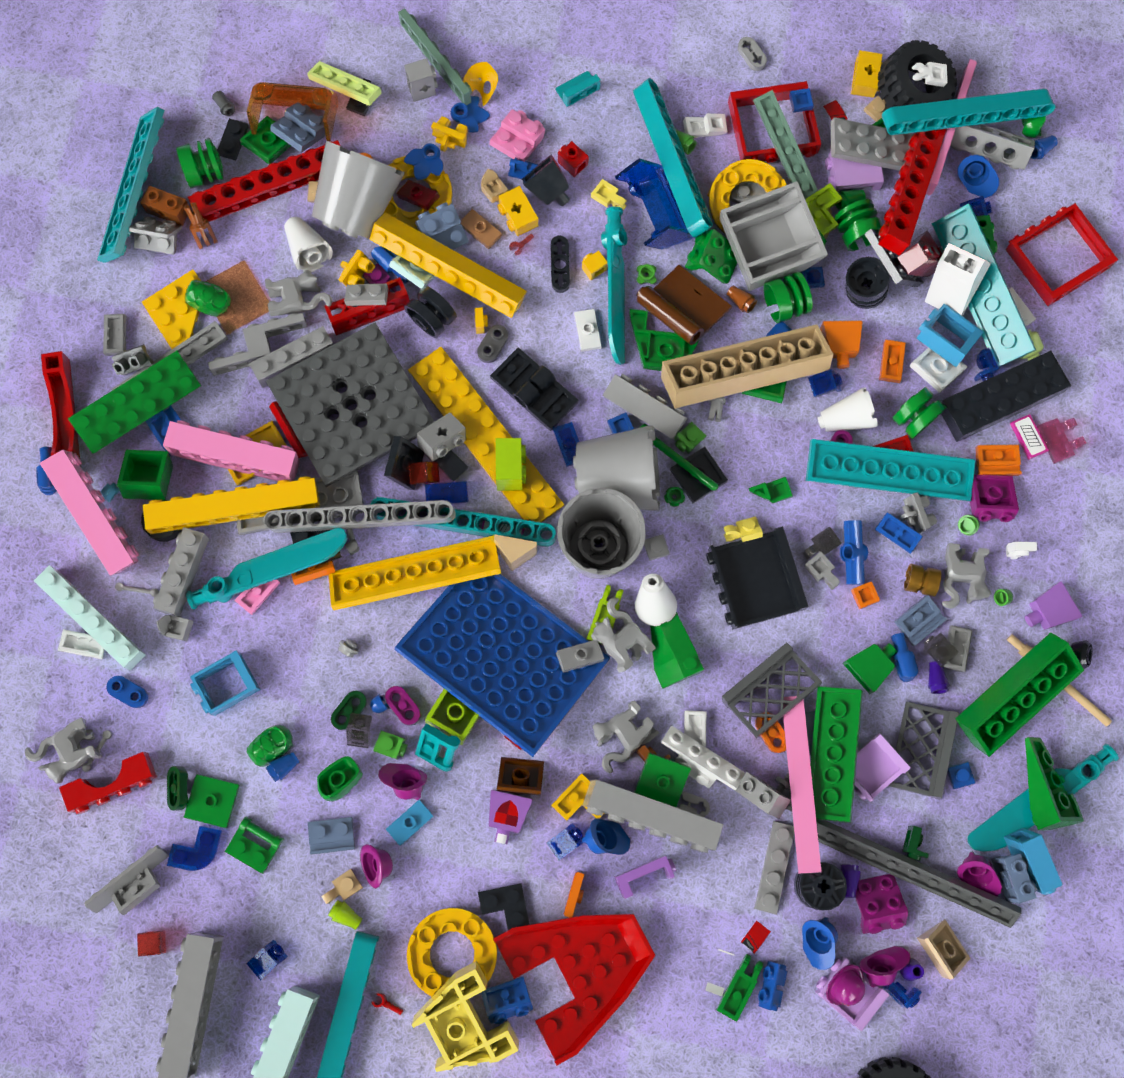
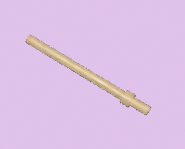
[1006,634,1112,727]

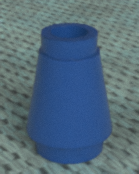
[1031,135,1058,159]
[266,752,300,782]

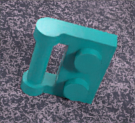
[415,723,460,772]

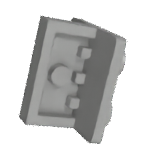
[129,217,182,255]

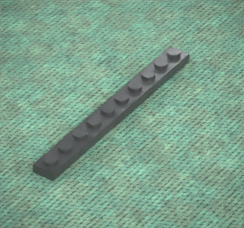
[816,819,1021,928]

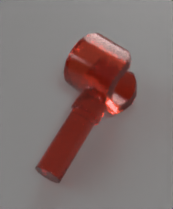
[509,234,534,256]

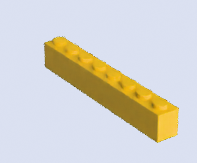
[369,212,527,318]
[143,476,320,534]

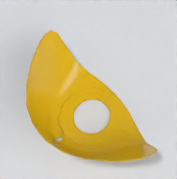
[463,62,498,106]

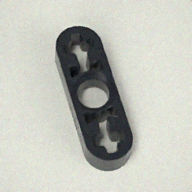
[550,235,570,293]

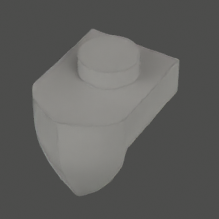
[157,615,194,642]

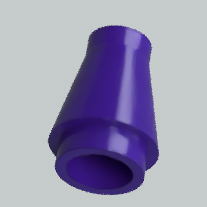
[928,661,950,694]
[841,864,861,898]
[900,958,924,981]

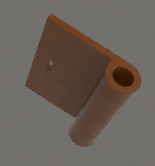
[636,265,732,345]

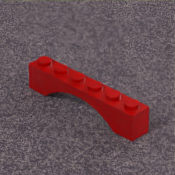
[41,351,81,467]

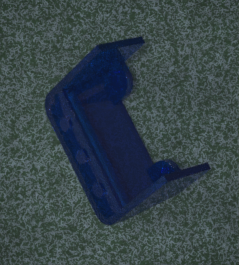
[615,158,694,250]

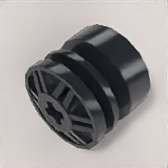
[845,256,890,309]
[794,862,847,911]

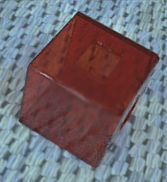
[409,461,440,485]
[137,930,166,957]

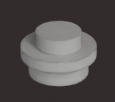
[338,639,359,658]

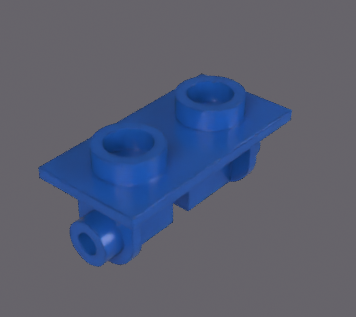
[508,157,539,180]
[758,961,788,1011]

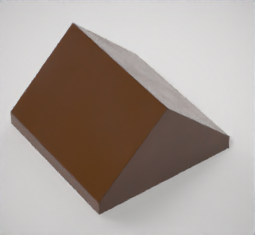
[497,757,544,795]

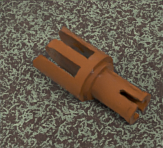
[184,203,218,250]

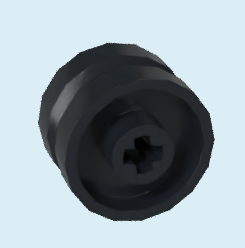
[404,286,457,339]

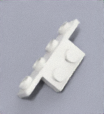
[662,726,745,790]

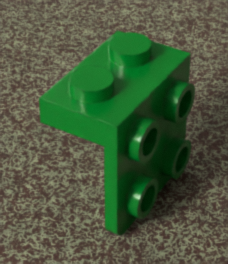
[685,229,737,284]

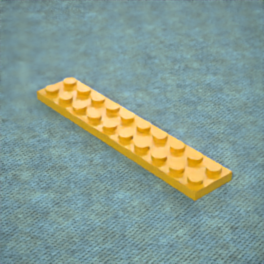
[408,347,564,530]

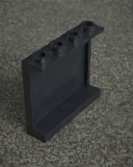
[706,526,809,630]

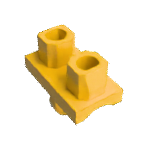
[431,116,468,152]
[338,250,375,287]

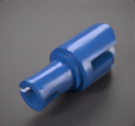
[371,246,409,284]
[36,446,57,495]
[891,633,919,682]

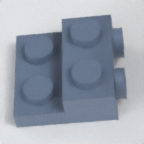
[270,102,328,153]
[415,202,469,250]
[991,854,1037,904]

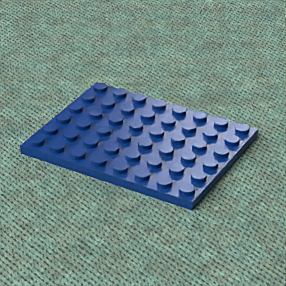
[394,574,610,757]

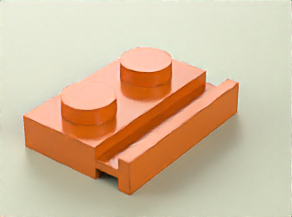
[975,445,1022,476]

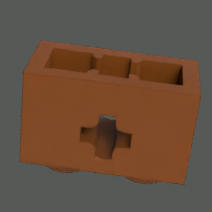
[140,186,191,226]

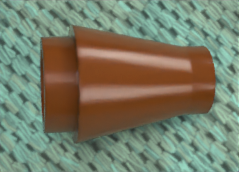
[727,285,757,313]

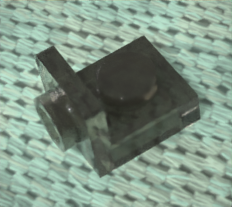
[923,633,959,667]
[346,713,372,748]

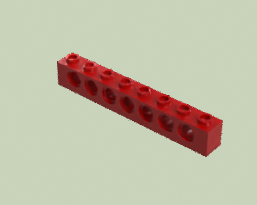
[878,129,946,256]
[188,140,340,222]

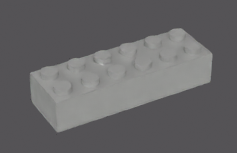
[582,780,724,853]
[156,932,224,1078]

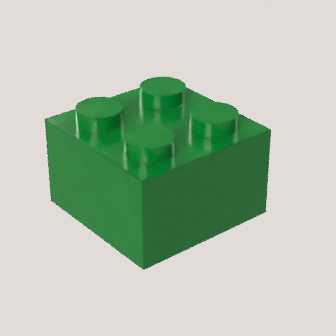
[117,449,173,500]

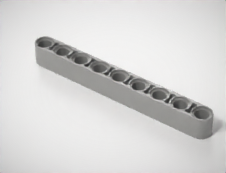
[263,500,456,533]

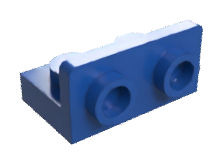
[481,976,533,1024]

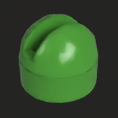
[994,589,1013,606]

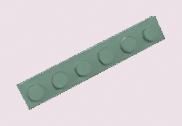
[398,8,472,105]
[753,90,818,199]

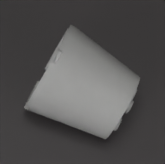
[312,141,405,238]
[573,425,660,511]
[557,488,646,579]

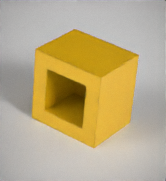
[582,250,608,280]

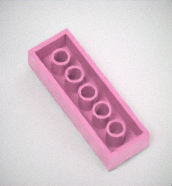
[163,420,300,482]
[40,450,139,576]

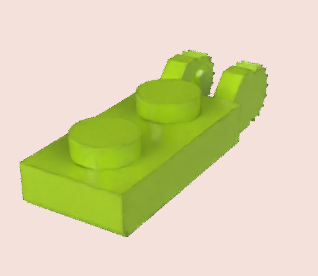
[587,585,624,645]

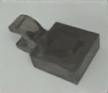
[802,526,842,560]

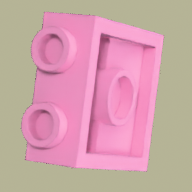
[490,109,545,162]

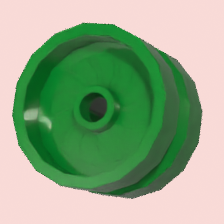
[892,387,947,439]

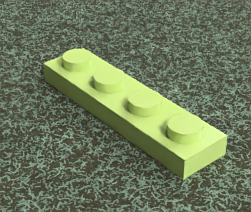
[307,61,382,106]

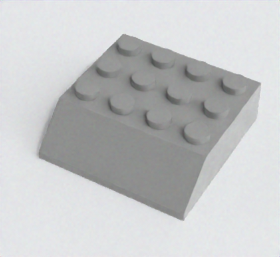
[720,181,828,291]

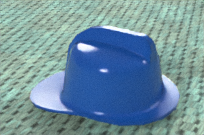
[958,155,999,198]
[582,818,630,855]
[802,917,838,970]

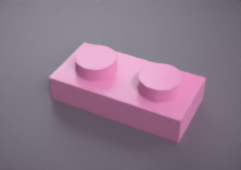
[234,579,280,615]

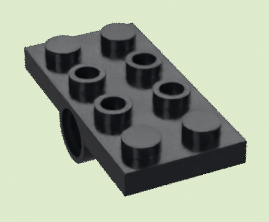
[490,347,579,431]

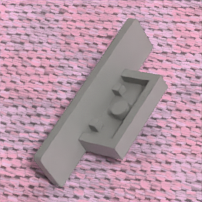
[84,845,169,915]

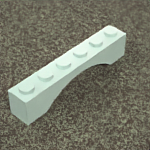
[34,565,146,671]

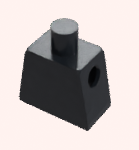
[522,154,570,206]

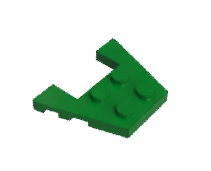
[629,309,700,371]

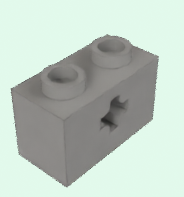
[404,58,438,102]
[417,412,466,461]
[735,772,791,819]

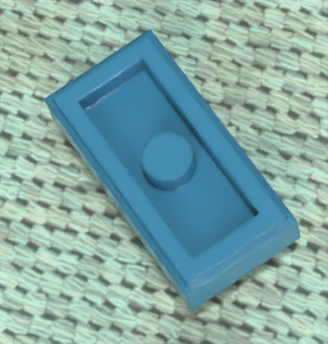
[386,800,434,846]

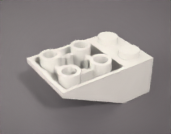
[925,243,991,316]

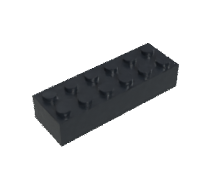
[941,351,1071,442]

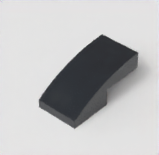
[424,450,468,482]

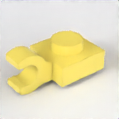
[591,179,627,210]
[724,516,763,542]

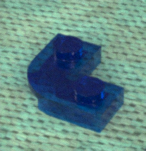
[167,826,222,871]

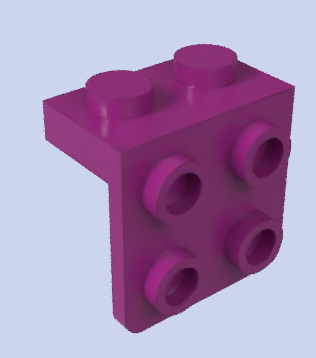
[856,874,908,934]

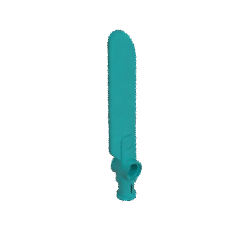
[601,206,628,365]
[186,528,347,609]
[967,744,1119,852]

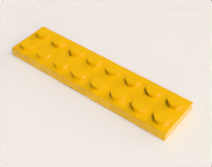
[328,535,501,611]

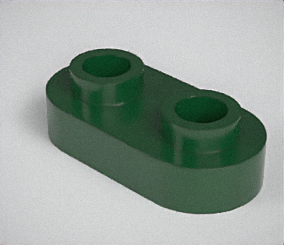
[331,691,367,730]
[167,766,188,811]

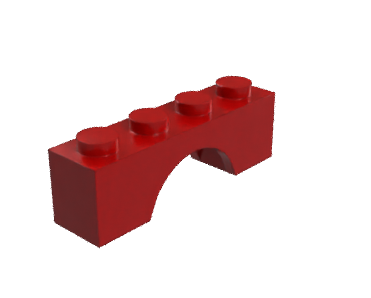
[59,752,157,815]

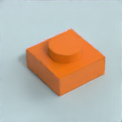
[851,581,880,610]

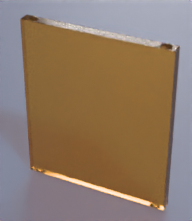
[205,260,269,334]

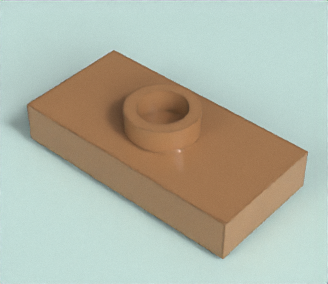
[461,209,502,249]

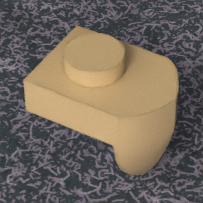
[481,169,509,203]

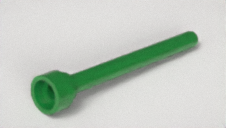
[640,424,718,491]

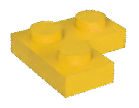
[551,773,604,821]

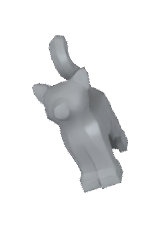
[265,270,332,316]
[942,543,991,609]
[591,597,656,673]
[593,700,659,773]
[25,717,102,784]

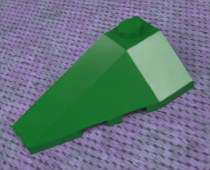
[650,612,704,689]
[1025,737,1084,830]

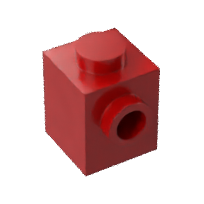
[558,141,589,178]

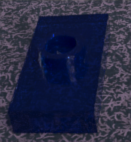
[552,422,579,467]
[425,481,469,503]

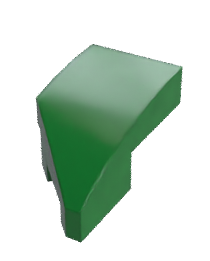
[749,477,793,503]

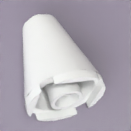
[284,217,333,272]
[817,387,878,432]
[635,574,677,626]

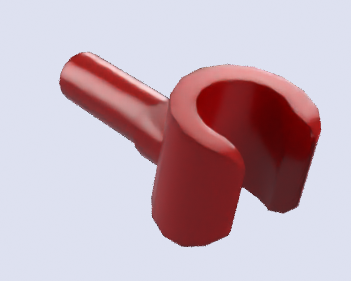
[371,993,403,1015]

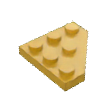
[142,269,201,349]

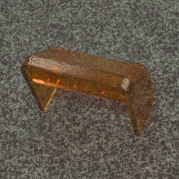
[247,82,338,141]

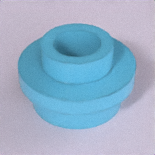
[101,483,120,503]

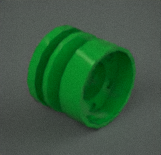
[176,138,224,189]
[834,199,883,251]
[763,272,813,323]

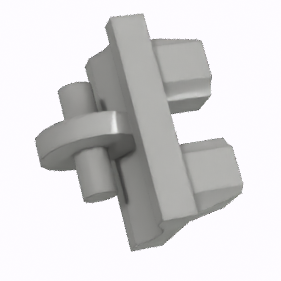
[900,492,937,534]

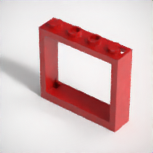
[728,81,821,163]
[1005,203,1118,306]

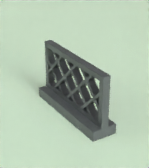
[722,642,822,738]
[888,702,959,800]

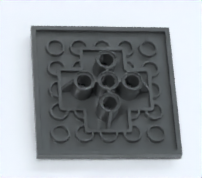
[266,322,434,487]

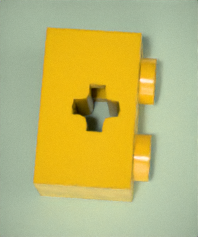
[851,50,883,98]
[497,186,538,237]

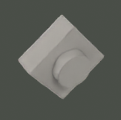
[644,534,670,561]

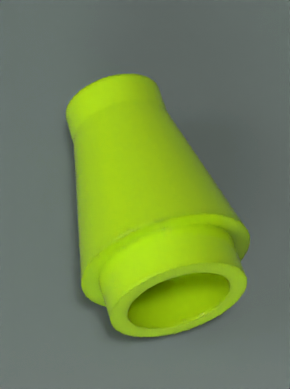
[328,900,363,930]

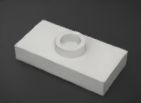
[574,309,601,352]
[58,629,105,659]
[684,711,707,747]

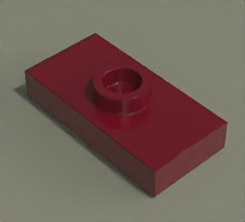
[396,179,440,211]

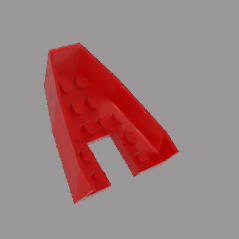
[493,914,656,1066]

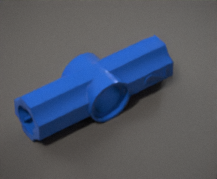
[840,520,869,585]

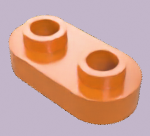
[755,712,786,753]

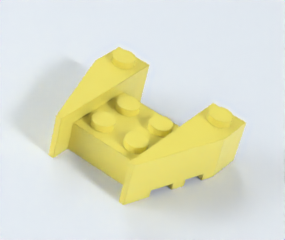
[412,961,519,1072]

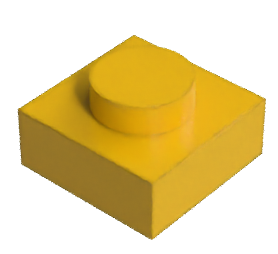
[475,307,488,334]

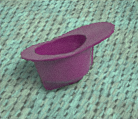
[378,763,427,800]
[957,851,1002,897]
[859,946,911,988]

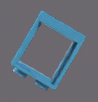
[916,304,984,367]
[190,650,261,716]
[1004,828,1063,895]

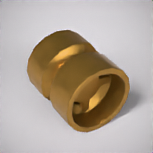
[904,564,941,597]

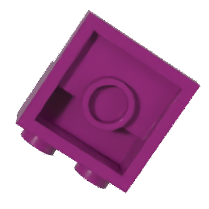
[970,474,1019,522]

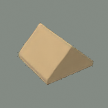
[494,535,537,571]
[917,919,971,980]

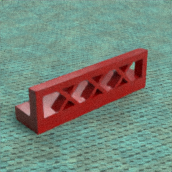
[324,277,410,336]

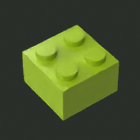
[495,438,526,491]
[425,689,480,745]

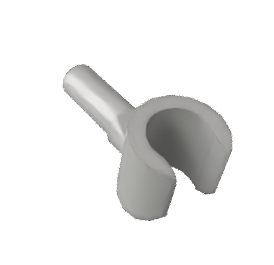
[345,529,359,555]

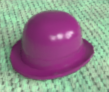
[360,844,393,889]
[826,964,865,1006]

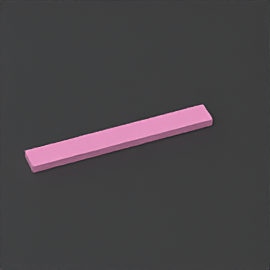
[926,59,977,195]
[783,696,821,874]

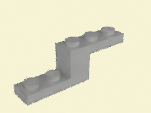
[208,313,307,376]

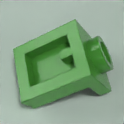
[674,422,707,454]
[373,730,408,760]

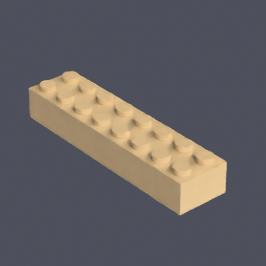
[661,324,833,408]

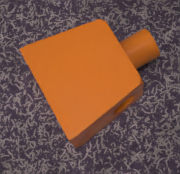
[820,321,862,369]

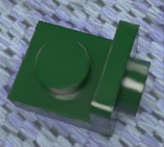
[902,826,929,861]

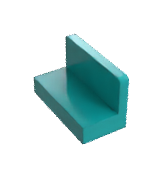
[555,71,601,107]

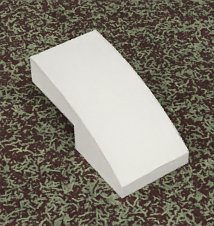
[683,113,728,138]

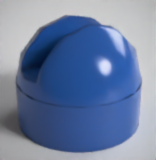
[370,694,389,713]

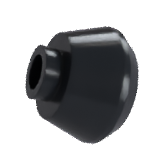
[1071,640,1093,669]

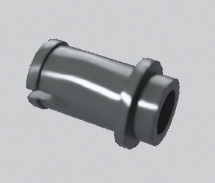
[212,91,235,116]

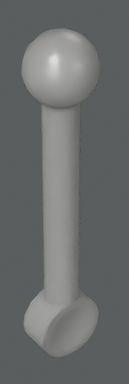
[115,583,159,597]
[82,730,112,772]

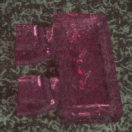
[1037,418,1086,464]

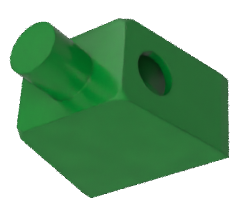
[842,643,897,695]

